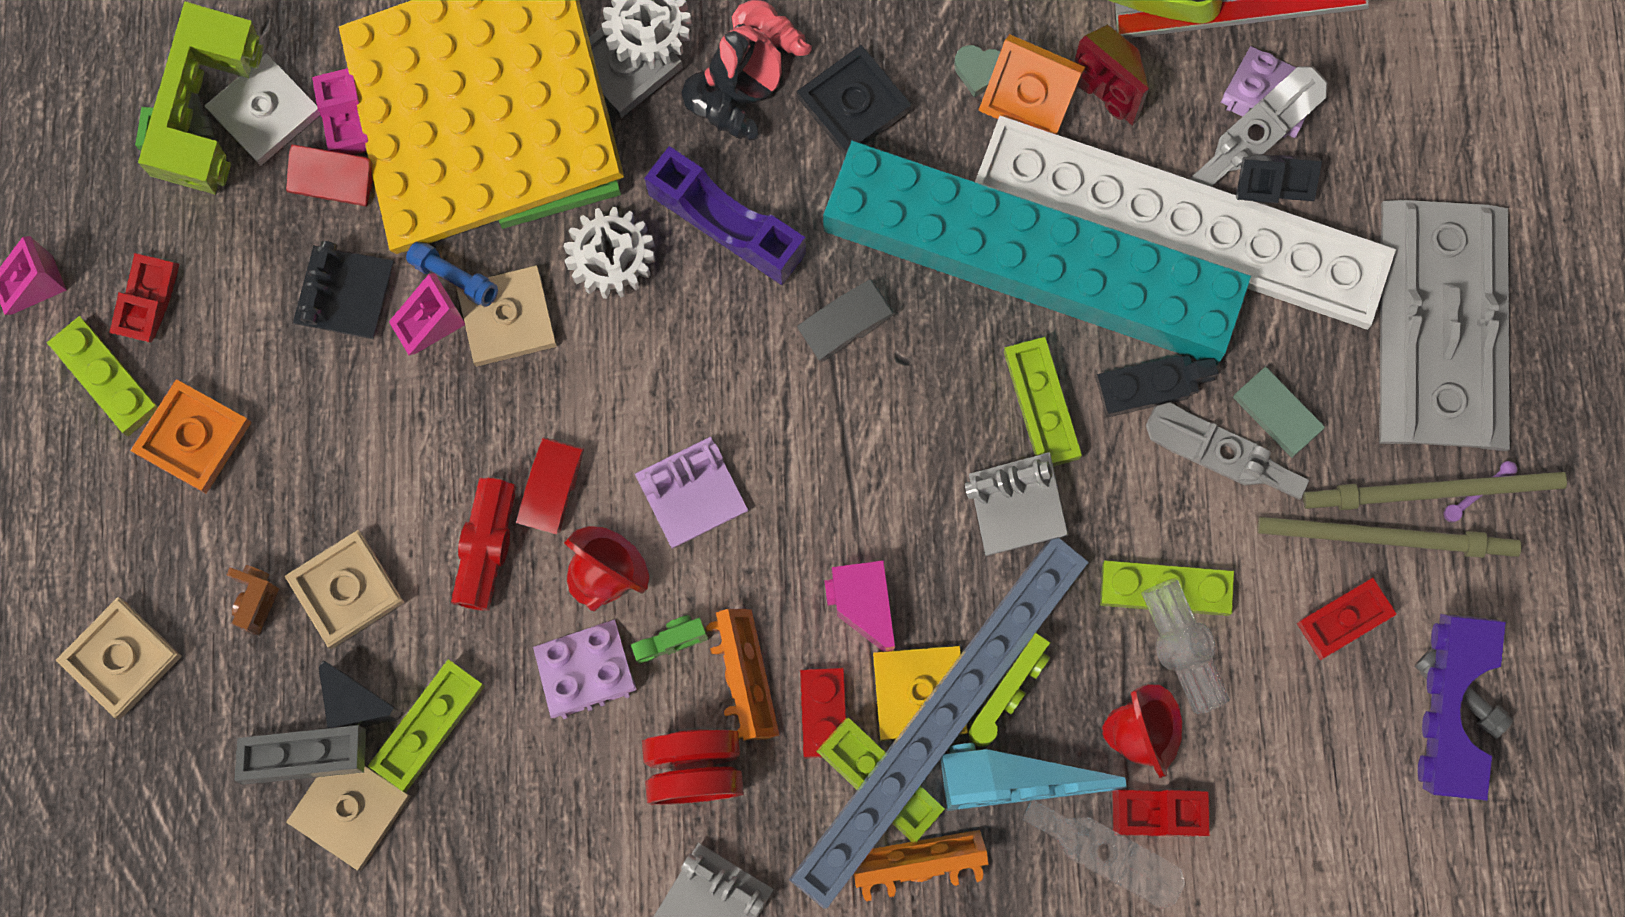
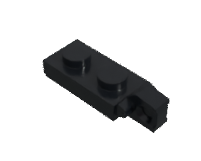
[1096,355,1219,418]

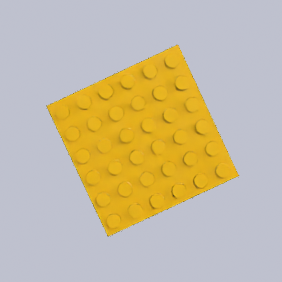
[339,0,624,254]

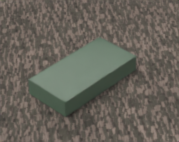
[1233,366,1325,458]

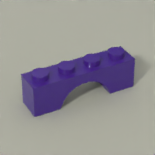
[644,146,806,285]
[1418,614,1506,801]

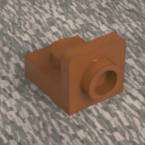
[226,565,279,636]

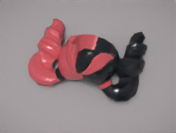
[681,0,812,140]

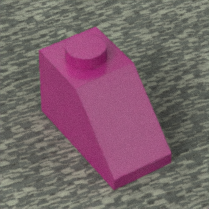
[824,561,895,652]

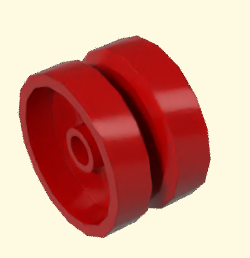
[642,729,744,805]

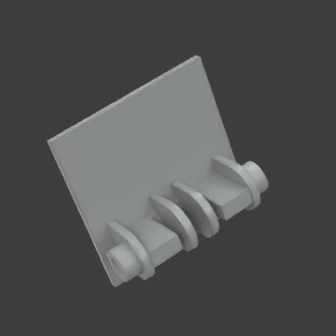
[965,452,1068,556]
[654,843,774,917]

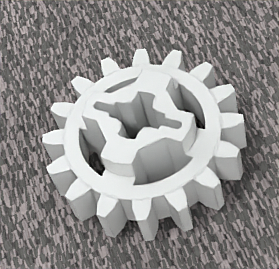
[602,0,692,69]
[564,207,655,299]

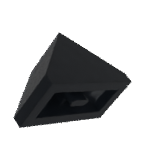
[318,660,403,728]

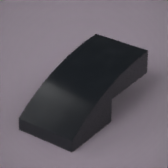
[1236,155,1322,203]

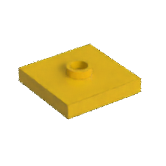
[873,646,968,741]

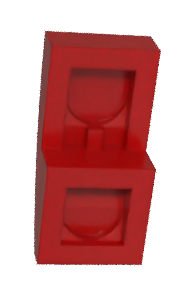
[109,253,180,343]
[516,437,584,535]
[1112,790,1210,837]

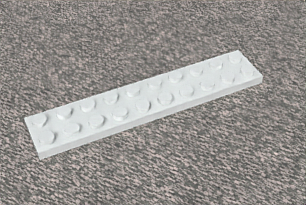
[975,116,1396,330]

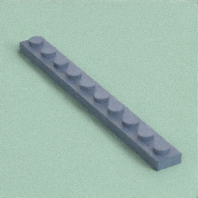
[789,538,1088,909]

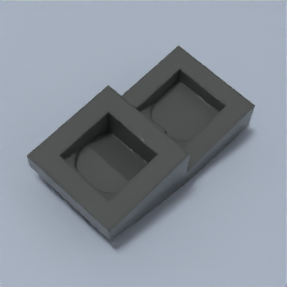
[797,279,895,361]

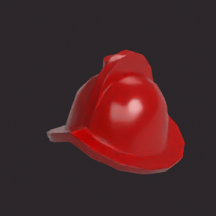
[564,526,649,611]
[1102,684,1182,778]

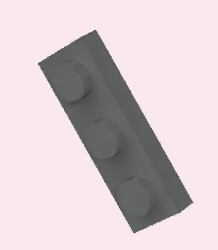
[235,725,366,785]

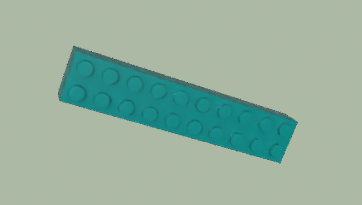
[823,141,1251,366]

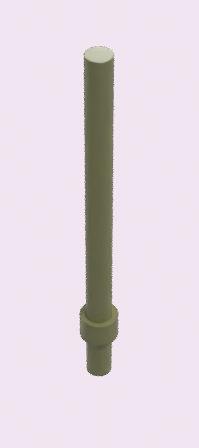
[1303,472,1567,510]
[1257,516,1521,558]

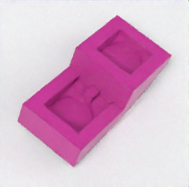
[312,68,368,155]

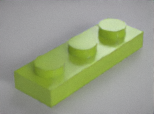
[46,316,158,437]
[1004,337,1082,467]
[1100,561,1234,616]
[368,659,485,793]
[816,718,945,842]

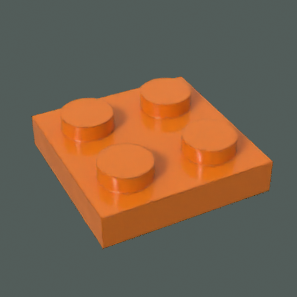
[978,34,1085,135]
[130,379,252,494]

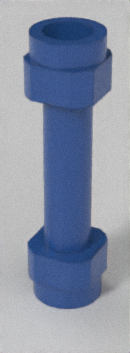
[406,242,498,307]

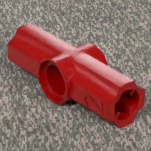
[451,477,517,611]

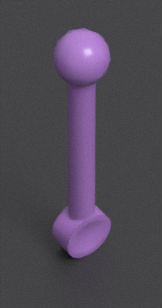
[1443,461,1517,522]

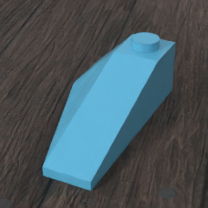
[940,743,1126,811]

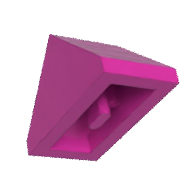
[0,236,67,315]
[389,273,465,355]

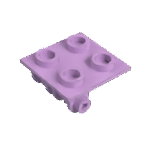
[1221,46,1307,138]
[635,437,748,549]
[533,620,637,719]

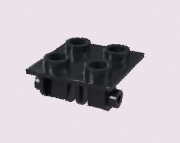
[293,241,394,340]

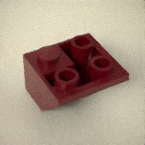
[1074,24,1149,126]

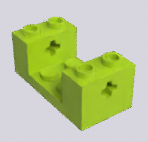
[138,1,264,195]

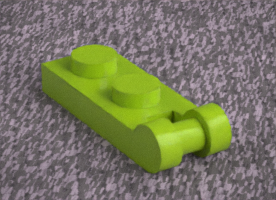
[969,633,1050,747]

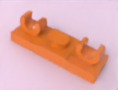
[705,609,780,741]
[853,830,989,901]

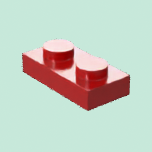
[1296,578,1397,660]
[800,668,846,759]

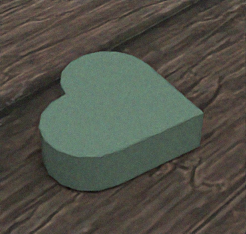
[954,45,1001,98]

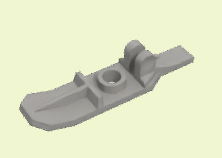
[1189,66,1328,187]
[1146,402,1309,500]

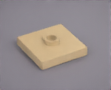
[456,265,557,367]
[285,530,405,649]
[56,597,182,720]
[286,766,411,871]

